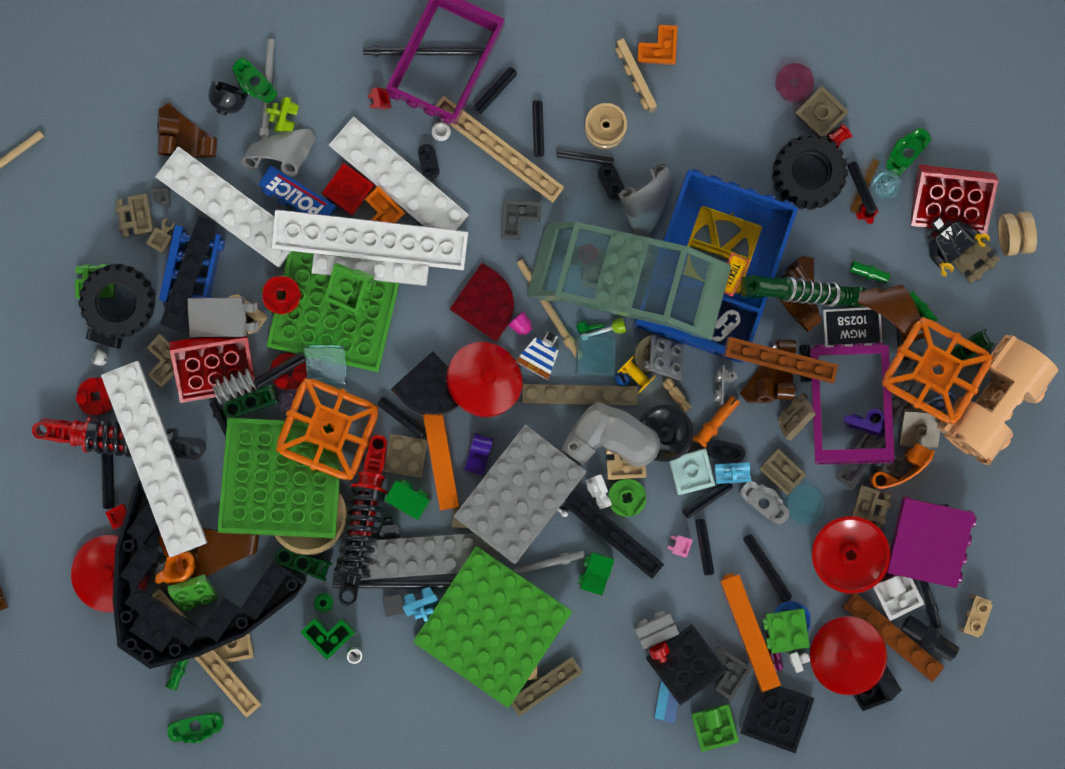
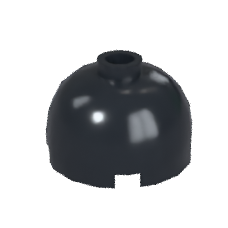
[208,81,248,116]

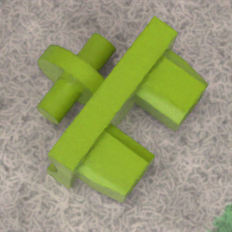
[265,97,299,133]

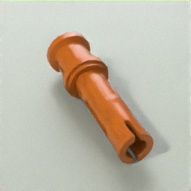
[693,395,740,448]

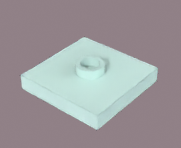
[669,448,715,495]

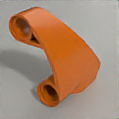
[869,443,935,489]

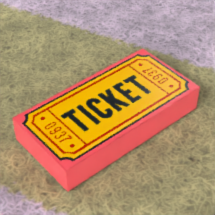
[725,253,750,297]

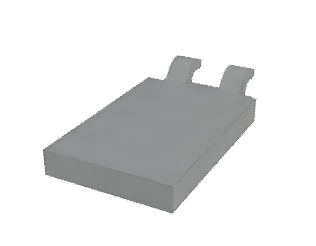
[188,297,259,337]

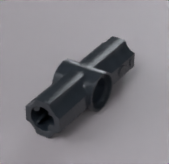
[901,615,959,661]

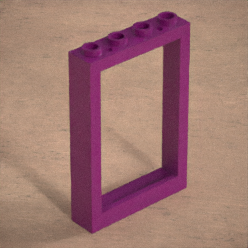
[386,0,505,125]
[810,343,895,465]

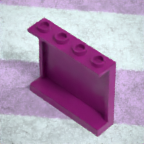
[887,495,977,588]

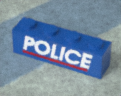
[258,165,337,216]

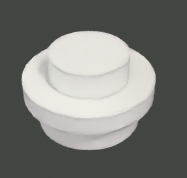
[432,122,451,141]

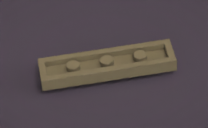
[511,656,583,716]

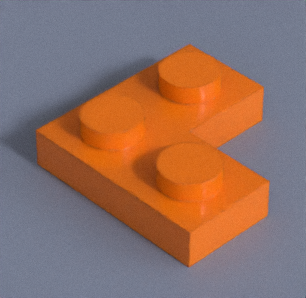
[637,25,678,65]
[365,186,405,223]

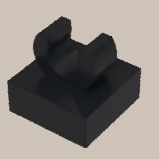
[379,517,401,539]

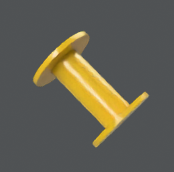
[617,354,656,393]

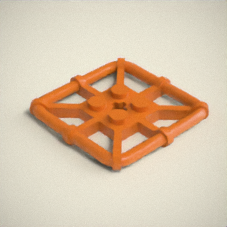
[882,317,993,425]
[276,378,379,481]

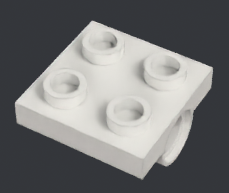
[873,575,924,621]

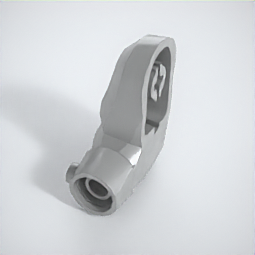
[560,402,660,467]

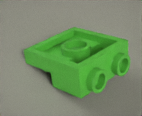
[324,263,375,314]
[762,608,810,654]

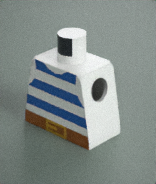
[516,332,559,380]

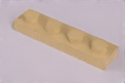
[615,38,657,113]

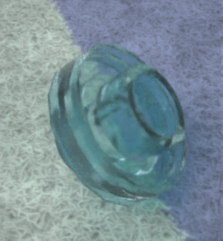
[873,170,902,199]

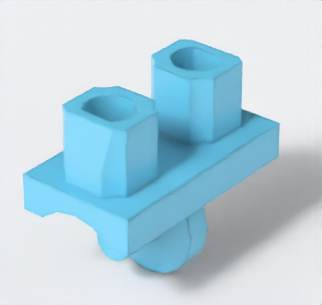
[715,462,751,484]
[402,587,439,622]

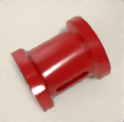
[827,124,852,149]

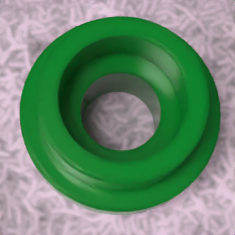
[314,593,333,613]

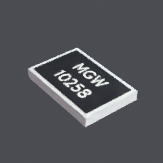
[822,307,883,347]

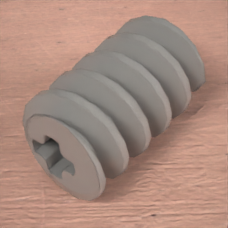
[213,368,256,404]

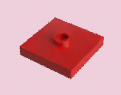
[321,163,375,216]

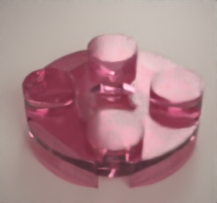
[775,63,814,102]

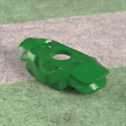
[232,58,277,103]
[885,128,932,177]
[167,712,224,744]

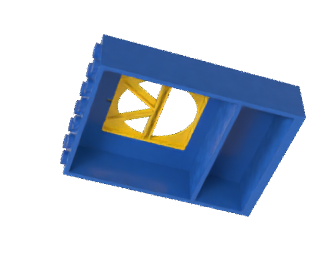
[633,169,798,364]

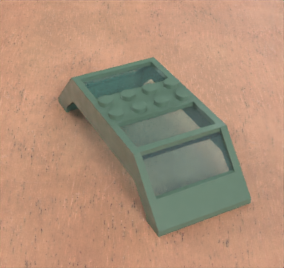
[527,221,731,341]

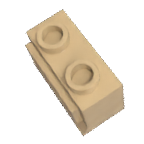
[958,594,993,638]

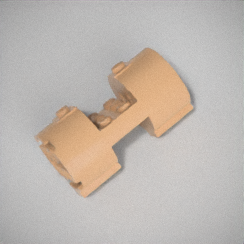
[937,335,1059,465]

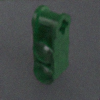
[950,328,995,361]
[223,384,281,418]
[275,547,333,581]

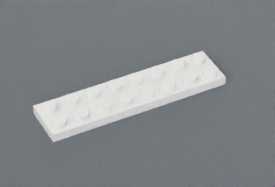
[329,116,469,230]
[156,147,291,267]

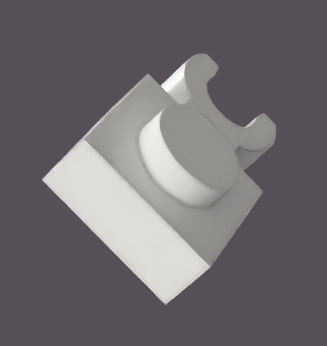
[585,474,612,510]

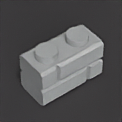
[634,610,679,650]

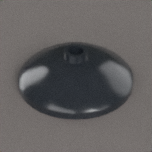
[639,405,694,462]

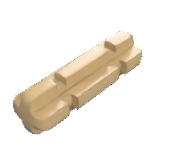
[663,378,691,412]

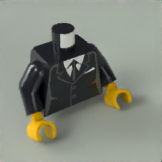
[928,216,990,277]

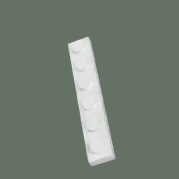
[312,254,429,286]

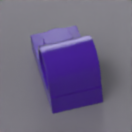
[843,409,885,438]
[464,433,494,476]

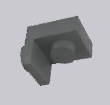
[871,456,905,478]

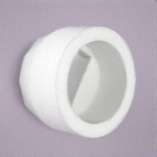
[92,349,108,366]
[346,647,362,664]

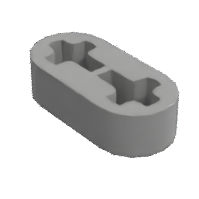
[712,310,740,342]

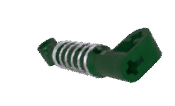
[741,275,866,308]

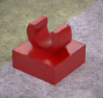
[368,87,391,110]
[105,504,127,530]

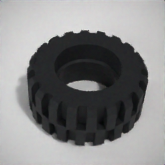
[772,134,848,210]
[78,264,156,339]

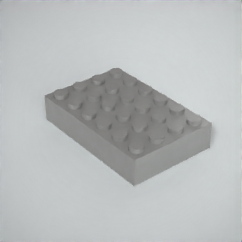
[453,424,586,564]

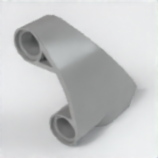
[241,129,316,176]
[619,163,673,238]

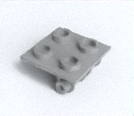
[643,335,684,381]
[714,365,738,406]

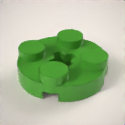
[608,479,646,517]

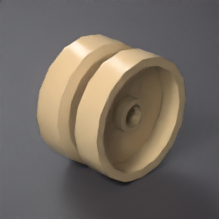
[585,103,627,149]
[998,211,1037,256]

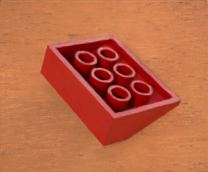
[911,164,999,234]
[169,336,257,403]

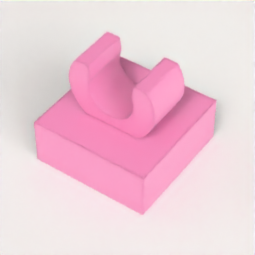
[668,535,693,558]

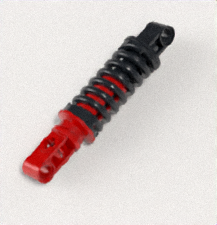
[32,417,207,460]
[334,435,387,606]

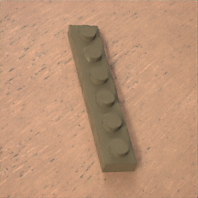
[522,384,637,406]

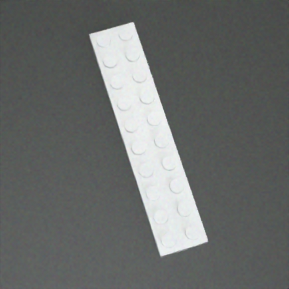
[271,209,468,270]
[101,361,208,557]

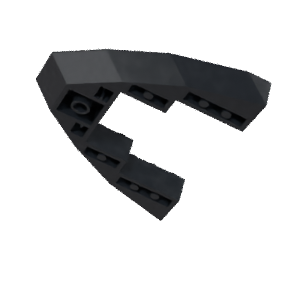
[112,480,306,669]

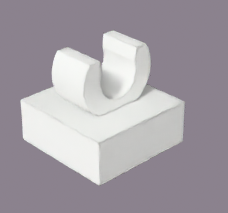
[787,650,810,673]

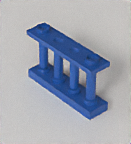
[159,225,225,303]

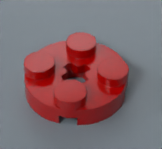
[262,276,302,315]
[270,352,309,391]
[76,377,113,415]

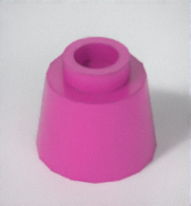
[508,311,533,336]

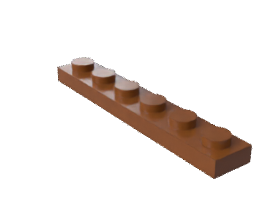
[723,337,838,384]
[842,593,945,682]

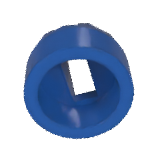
[614,371,630,386]

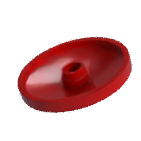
[446,342,522,417]
[811,516,890,594]
[71,535,150,612]
[810,616,887,695]

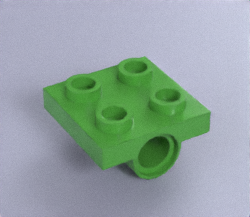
[168,574,218,612]
[691,704,739,752]

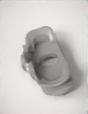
[739,481,790,526]

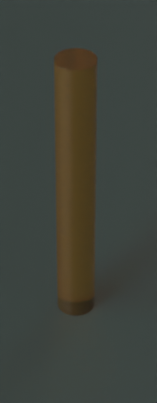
[850,159,880,214]

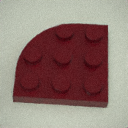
[449,263,514,342]

